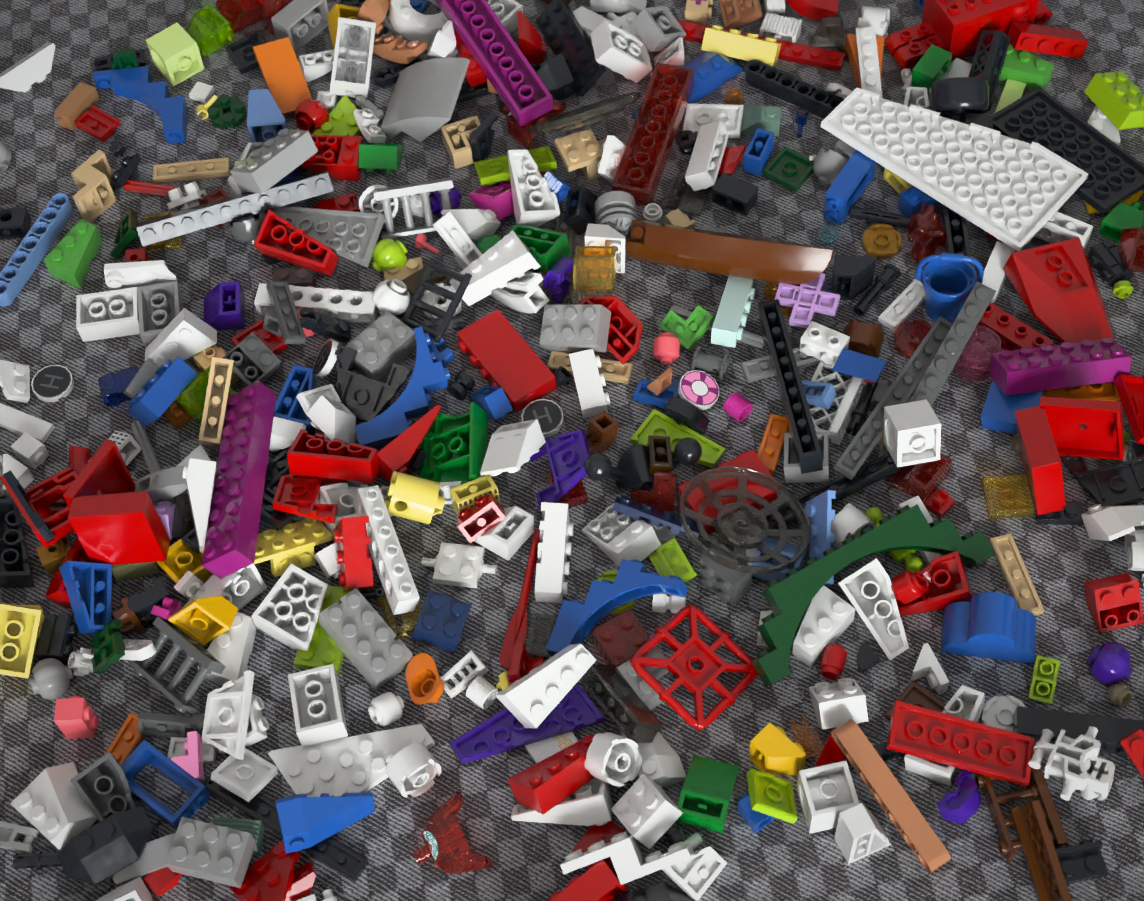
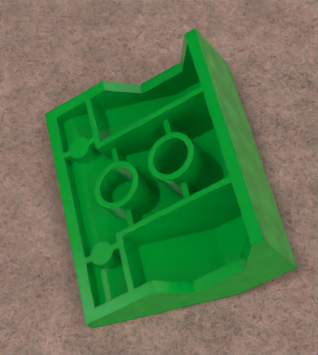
[420,402,488,494]

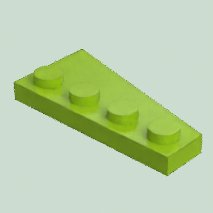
[630,409,726,468]

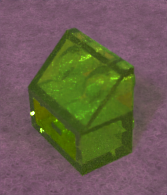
[186,4,234,57]

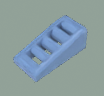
[801,380,837,409]

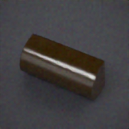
[648,435,673,478]

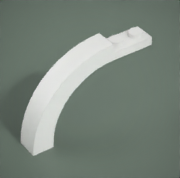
[432,211,550,314]

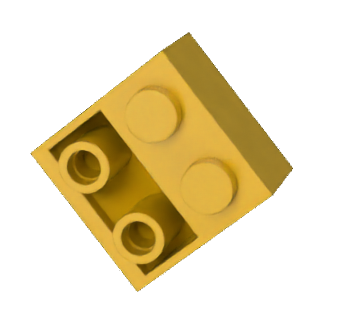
[749,722,806,775]

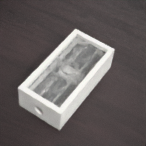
[329,17,376,99]

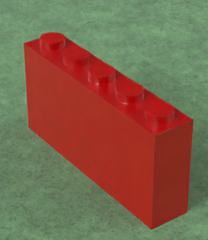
[456,309,557,414]

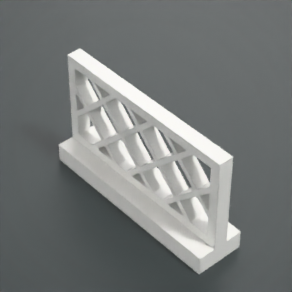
[807,360,866,445]

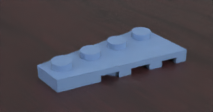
[805,490,836,587]

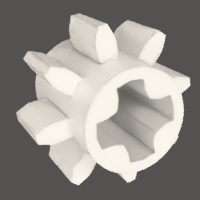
[68,647,94,677]

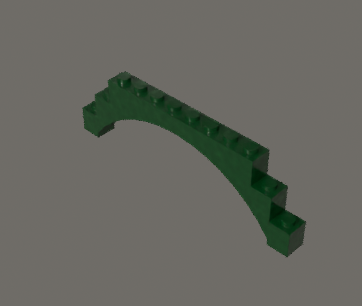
[752,505,995,687]

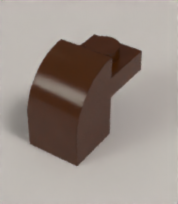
[585,411,619,454]

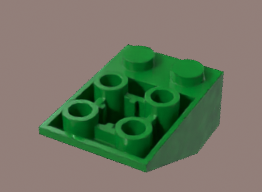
[676,755,740,834]

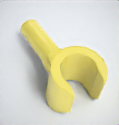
[196,94,218,120]

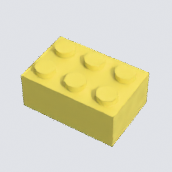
[0,602,43,678]

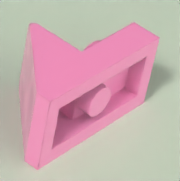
[170,731,204,783]

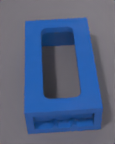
[823,150,876,226]
[121,740,210,830]

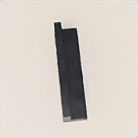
[969,30,1011,111]

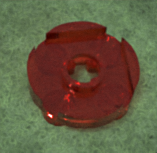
[894,320,932,358]

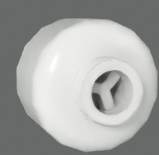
[368,692,404,726]

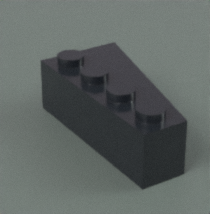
[0,499,35,588]

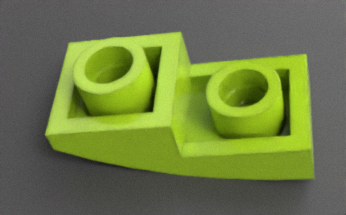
[1028,655,1060,705]

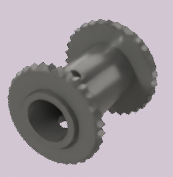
[691,346,730,381]

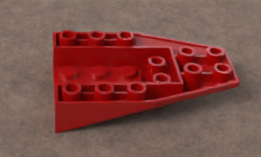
[1003,237,1115,343]

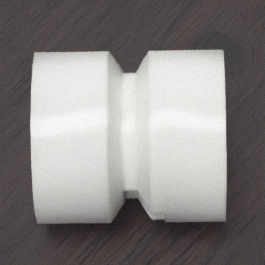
[652,585,686,614]

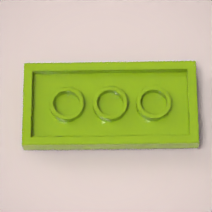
[474,145,557,186]
[293,585,360,674]

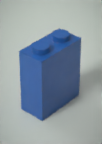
[980,381,1044,434]

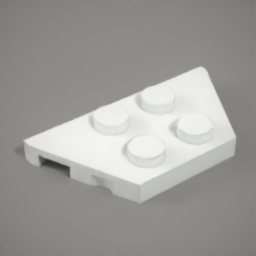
[201,670,254,761]

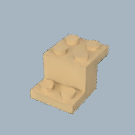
[554,128,607,181]
[71,150,117,223]

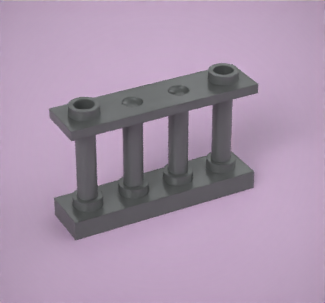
[128,616,226,713]

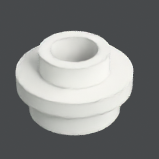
[643,203,663,222]

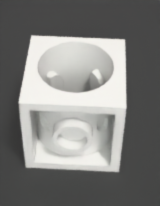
[884,399,941,467]
[796,761,860,834]

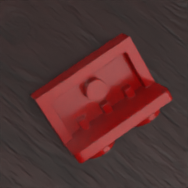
[507,642,545,683]

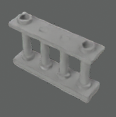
[374,177,454,241]

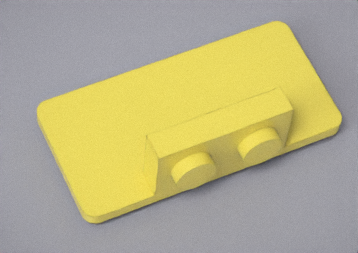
[254,518,333,577]

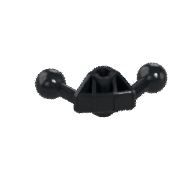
[584,437,702,491]

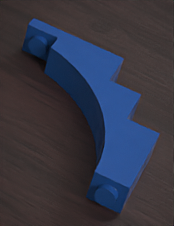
[93,66,188,144]

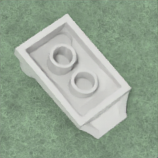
[104,260,181,291]

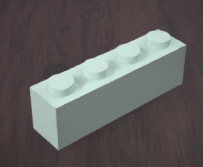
[711,276,756,348]

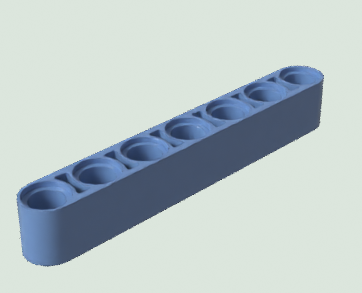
[0,193,74,307]

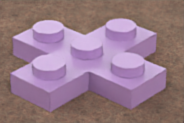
[774,273,840,329]

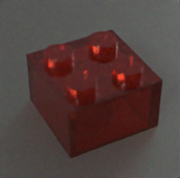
[591,609,651,678]

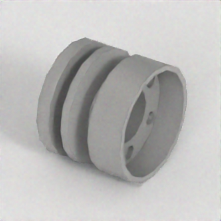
[594,191,638,241]

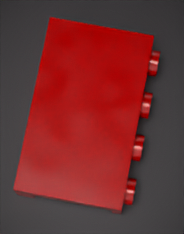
[678,449,781,537]

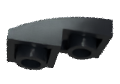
[665,396,710,435]

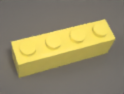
[701,25,781,67]

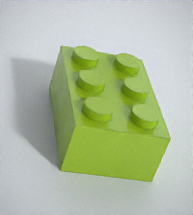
[1084,71,1144,130]

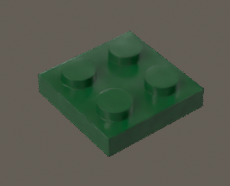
[763,146,814,193]

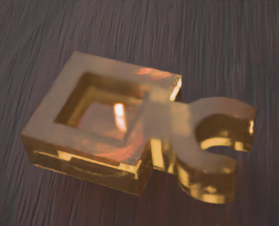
[790,715,824,758]

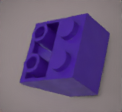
[204,281,245,331]

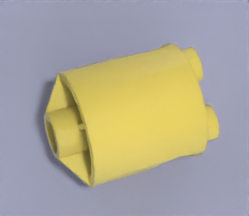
[385,471,445,525]

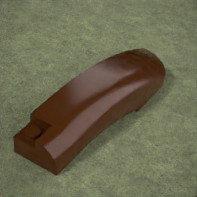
[626,220,834,285]

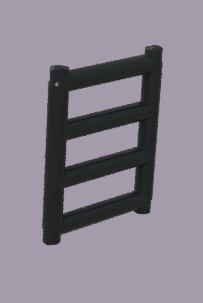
[401,259,472,343]

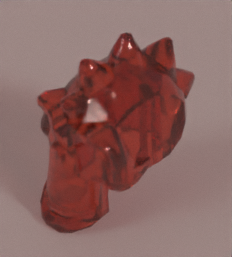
[907,204,946,265]

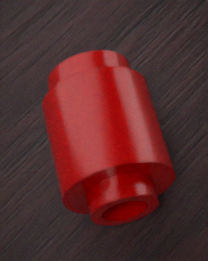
[820,644,847,680]

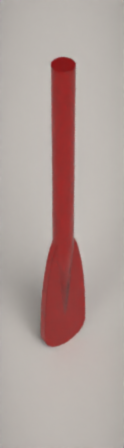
[499,529,541,670]

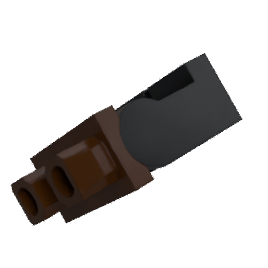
[112,577,174,635]

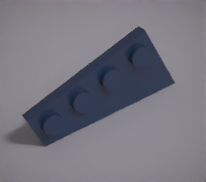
[612,496,700,542]

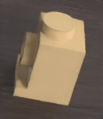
[665,209,695,229]

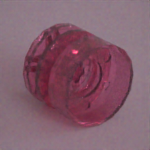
[953,325,1001,382]

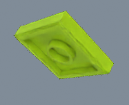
[746,768,798,824]

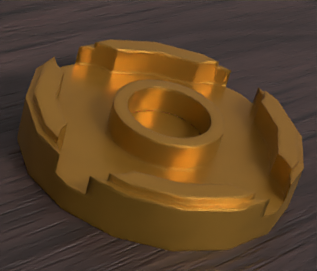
[861,224,902,260]

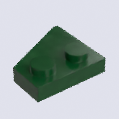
[110,49,140,70]
[110,209,139,260]

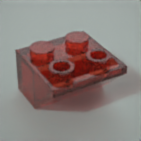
[888,453,952,503]

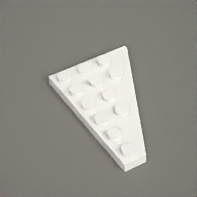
[268,724,435,797]

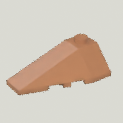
[356,0,390,35]

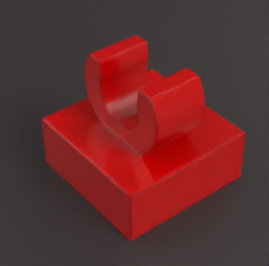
[924,488,955,519]

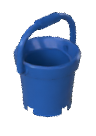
[915,253,984,323]

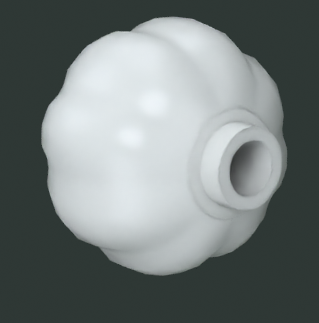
[373,279,410,316]

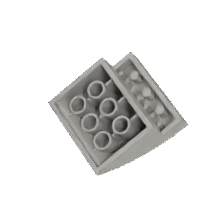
[380,57,470,142]

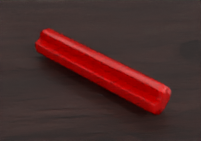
[123,180,179,197]

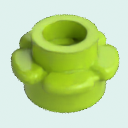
[1112,281,1134,299]

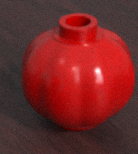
[295,99,330,133]

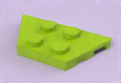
[312,95,361,136]

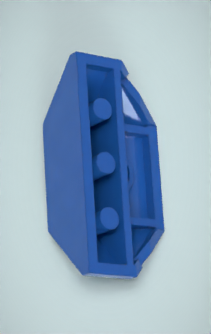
[675,51,744,106]

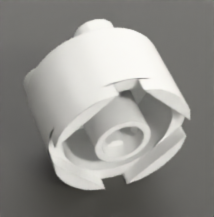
[858,6,890,46]
[831,503,876,549]
[584,732,642,787]
[386,740,442,798]

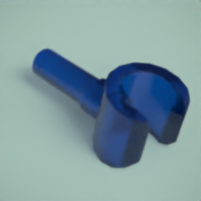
[796,111,808,138]

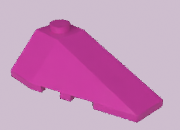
[468,171,551,222]

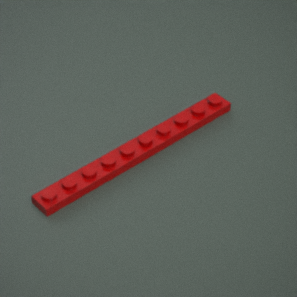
[676,19,845,72]

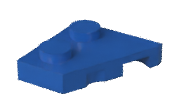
[633,376,682,408]

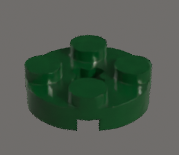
[207,94,246,130]

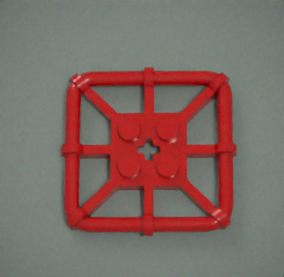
[630,604,758,731]

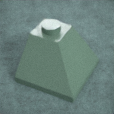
[741,103,782,137]

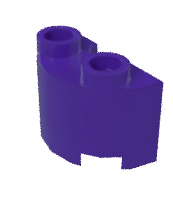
[542,256,574,304]
[937,769,982,824]

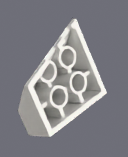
[252,564,328,651]
[10,762,98,851]

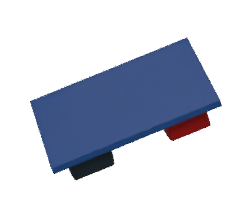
[832,349,887,384]

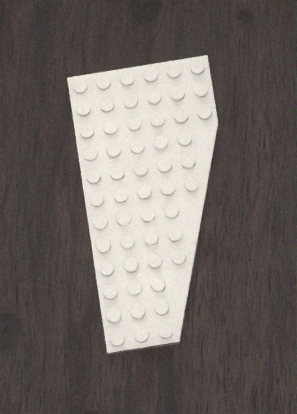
[821,88,1088,251]

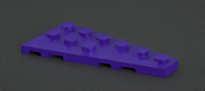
[449,683,605,764]

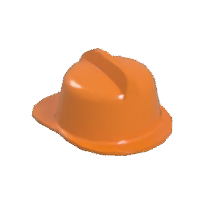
[405,653,444,705]

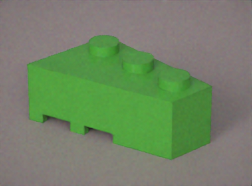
[981,43,1054,90]
[44,219,102,289]

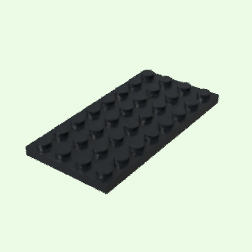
[989,87,1144,215]

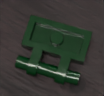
[91,619,125,674]

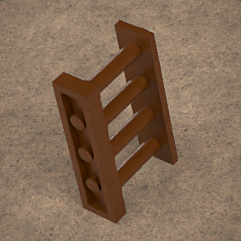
[974,751,1068,862]

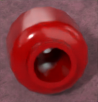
[891,570,925,604]

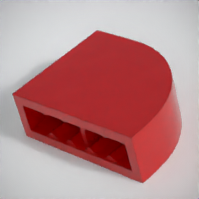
[786,0,839,25]

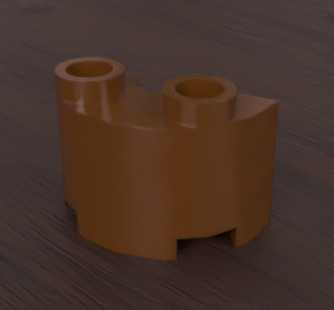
[842,319,884,358]

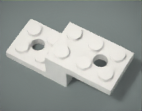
[560,831,694,885]

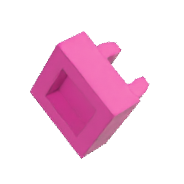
[151,597,181,620]

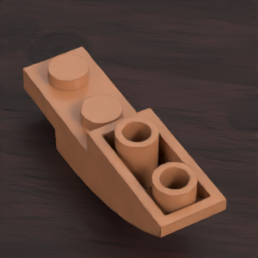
[373,34,429,64]

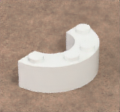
[389,0,448,44]

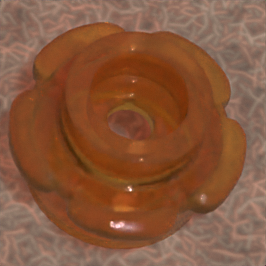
[725,88,744,105]

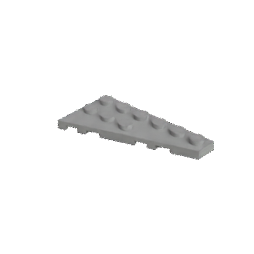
[273,206,385,268]

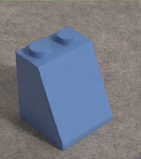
[247,89,287,142]

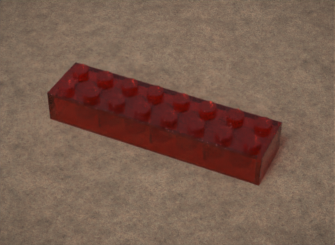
[612,62,694,206]

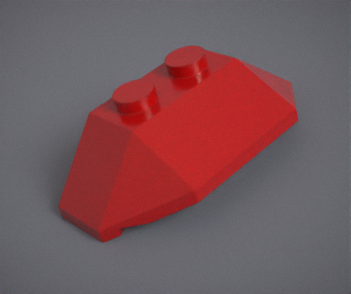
[578,296,643,365]

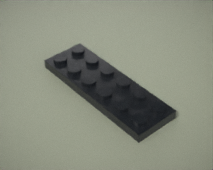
[536,0,606,97]

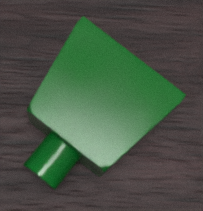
[1098,201,1144,250]

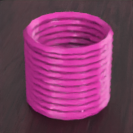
[723,392,753,422]

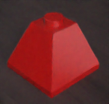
[517,11,547,64]

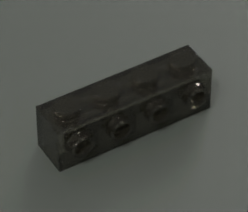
[581,664,662,743]

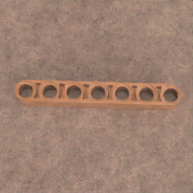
[831,719,951,873]

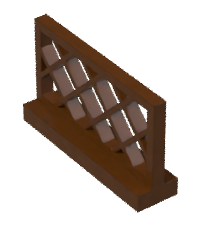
[1009,800,1071,901]

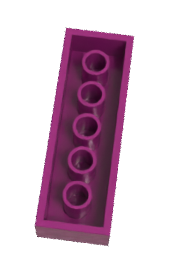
[990,337,1132,395]

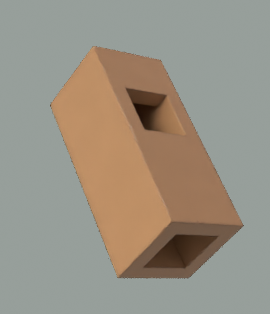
[54,82,100,131]

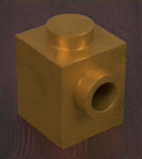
[36,538,71,576]

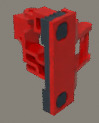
[0,467,100,548]

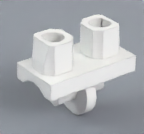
[167,181,207,210]

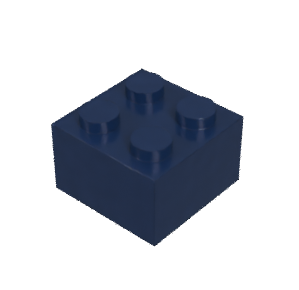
[411,590,472,654]

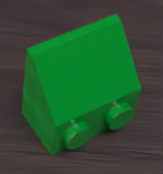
[911,45,953,92]
[359,142,404,173]

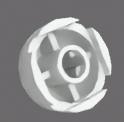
[359,185,399,224]

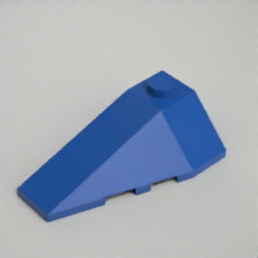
[275,792,375,854]

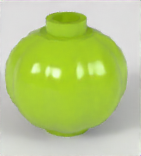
[371,238,408,273]

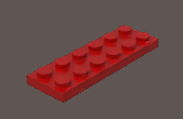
[886,700,1035,786]

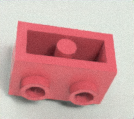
[54,696,99,739]

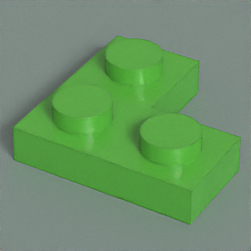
[659,305,715,351]

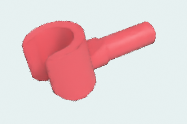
[415,233,440,255]

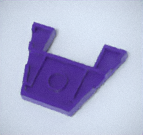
[530,429,591,510]

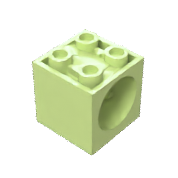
[146,23,205,87]

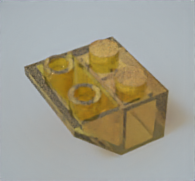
[573,246,619,290]

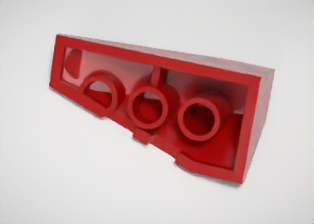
[377,405,441,481]

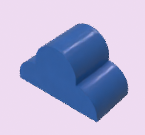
[940,592,1037,664]

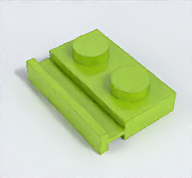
[648,537,697,583]

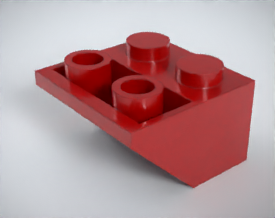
[1084,573,1144,633]

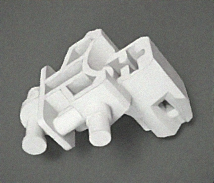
[1028,726,1115,801]

